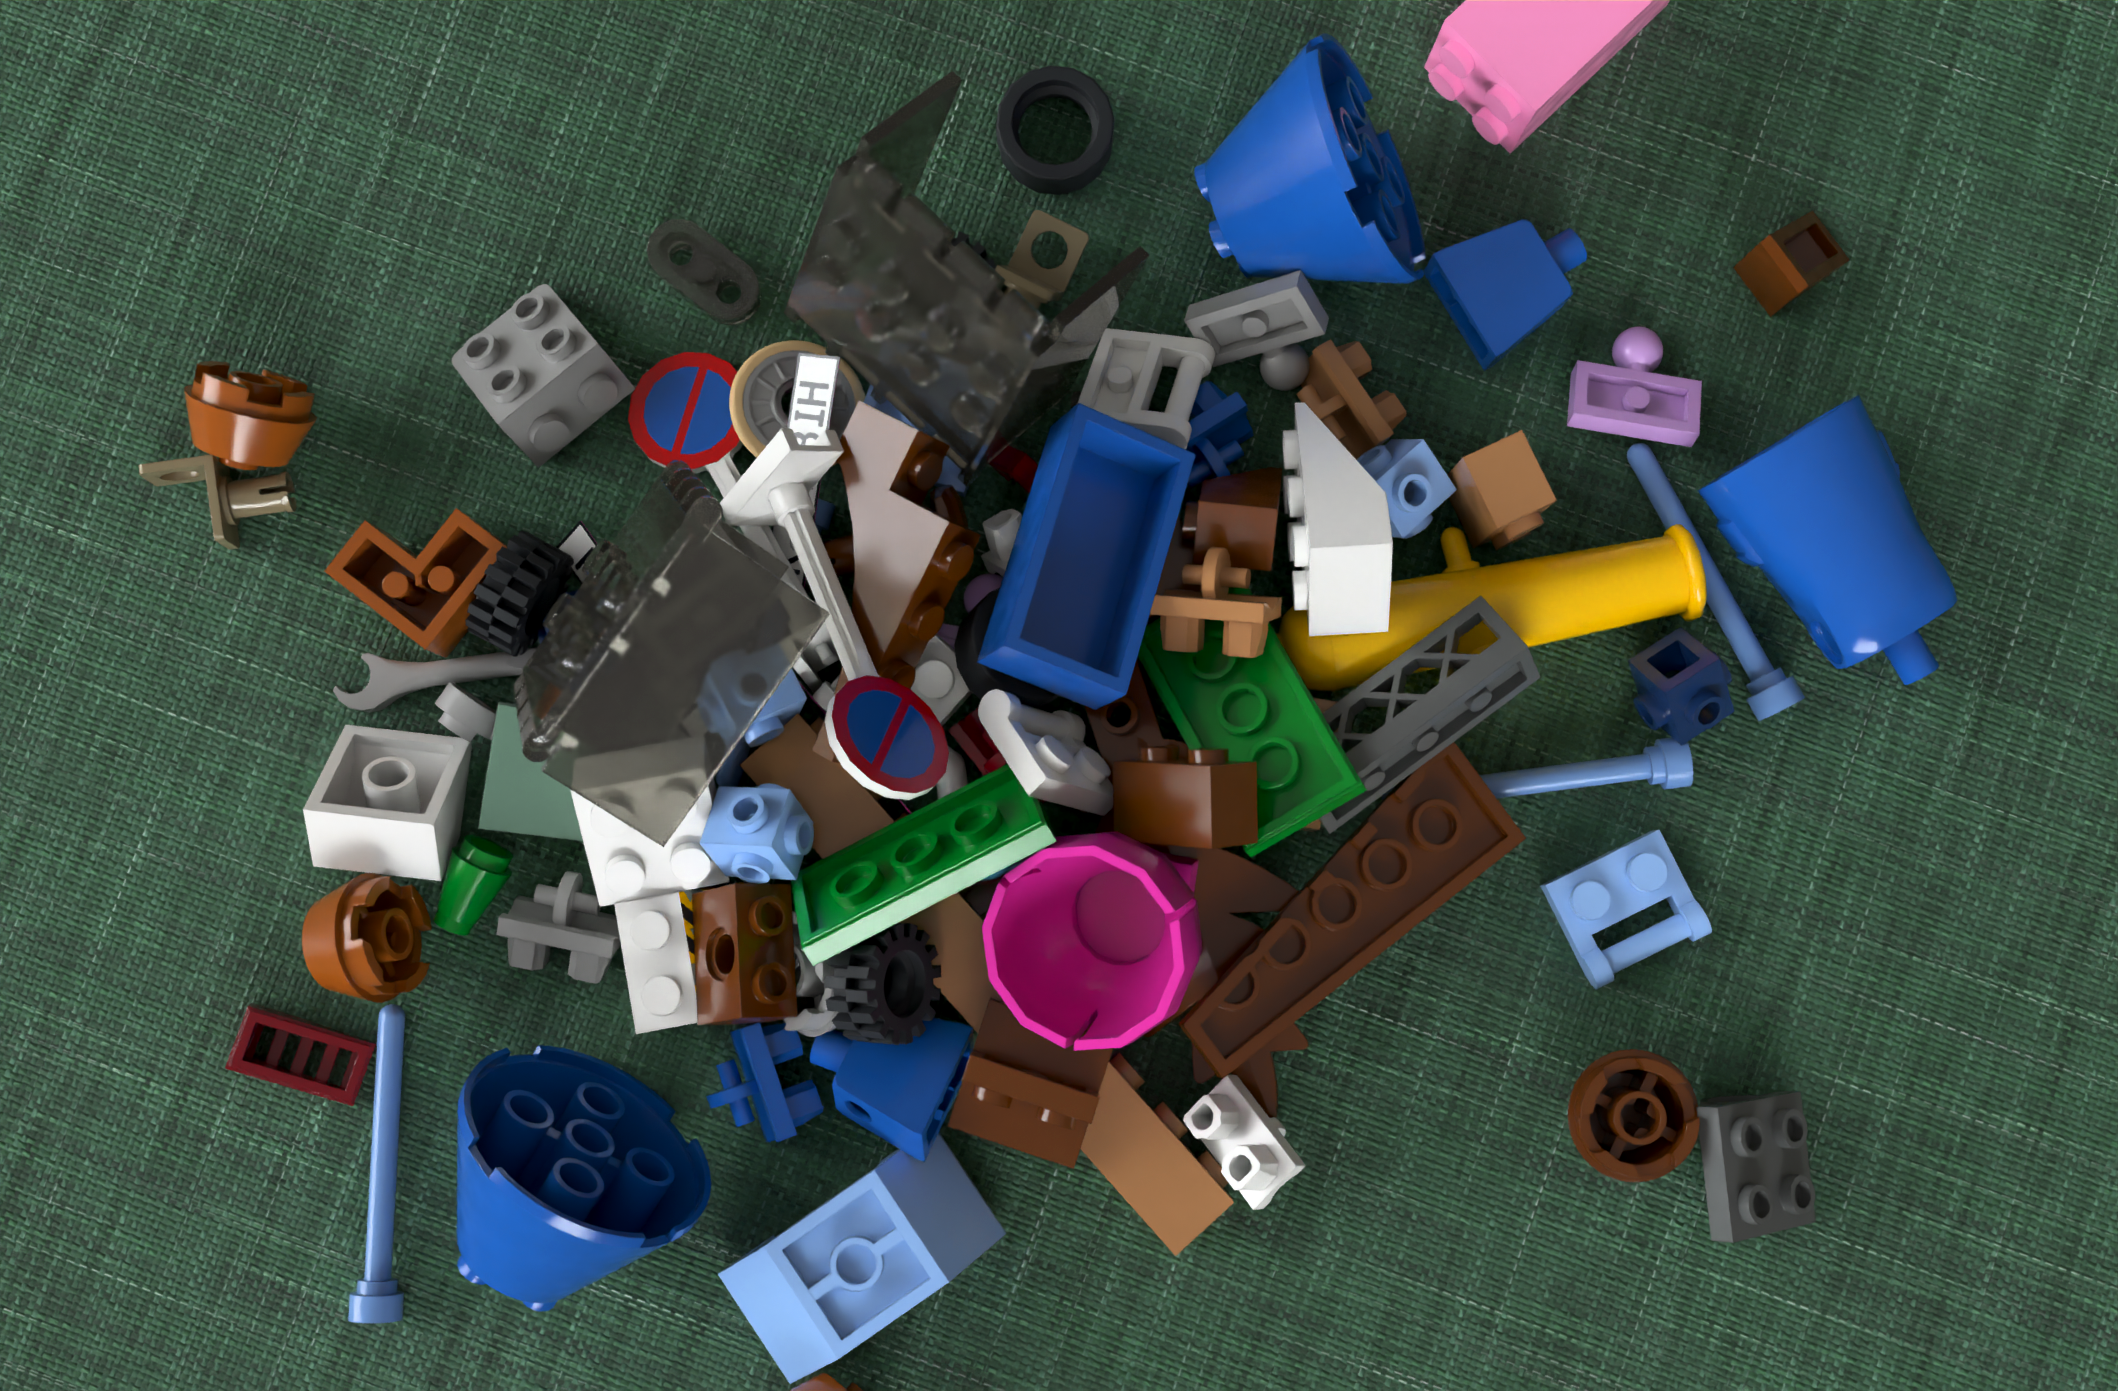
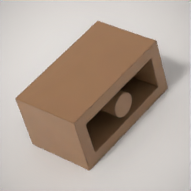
[1447,430,1557,550]

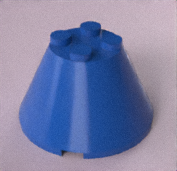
[1194,33,1426,284]
[457,1045,711,1312]

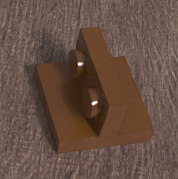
[948,998,1113,1169]

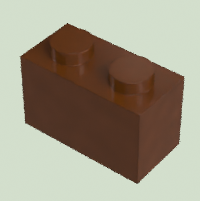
[1113,746,1258,849]

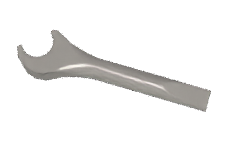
[333,647,556,713]

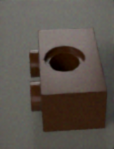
[692,883,798,1025]

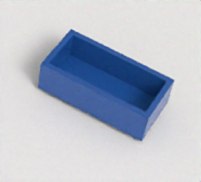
[977,403,1196,710]

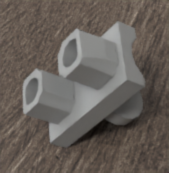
[496,871,621,984]

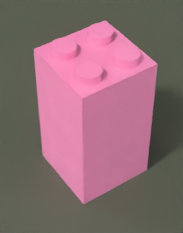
[1424,0,1670,154]

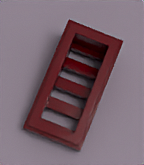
[225,1003,376,1106]

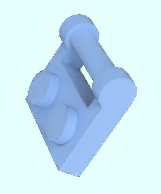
[1540,830,1712,990]

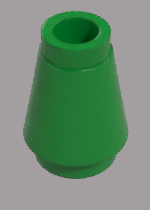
[433,835,513,936]

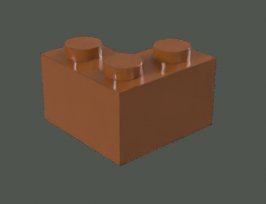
[324,508,507,658]

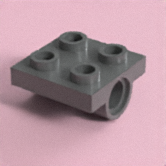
[1696,1091,1816,1243]

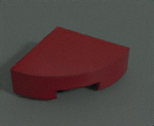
[987,442,1038,493]

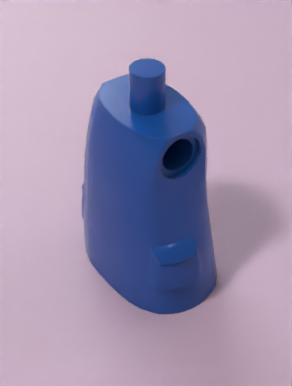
[1698,394,1957,685]

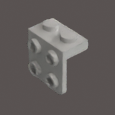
[452,284,635,468]

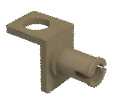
[983,210,1090,353]
[138,454,296,550]

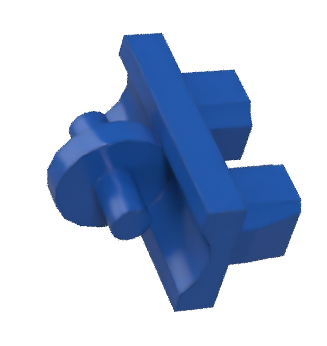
[1185,381,1254,488]
[706,1022,823,1142]

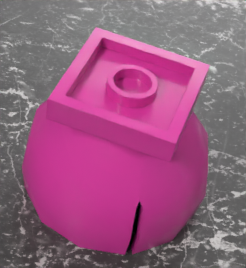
[982,831,1203,1051]

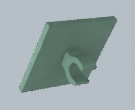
[478,702,630,841]

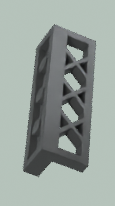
[1318,596,1541,834]

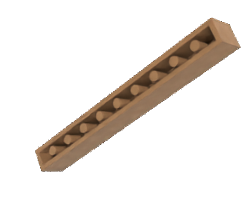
[740,714,1234,1256]

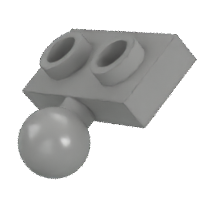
[1184,270,1329,391]

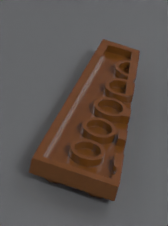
[1179,742,1526,1078]

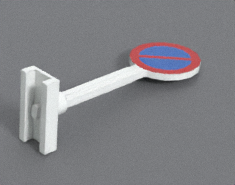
[628,352,839,693]
[719,428,949,800]

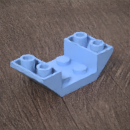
[718,1132,1006,1384]

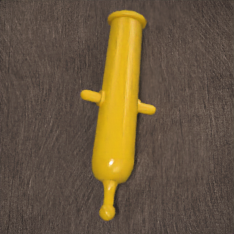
[1276,524,1707,692]

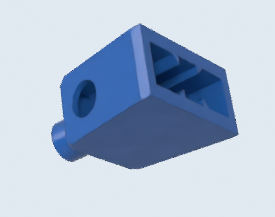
[1423,219,1587,371]
[810,1018,974,1162]

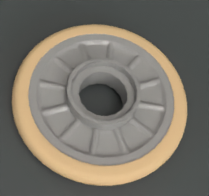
[729,340,865,467]

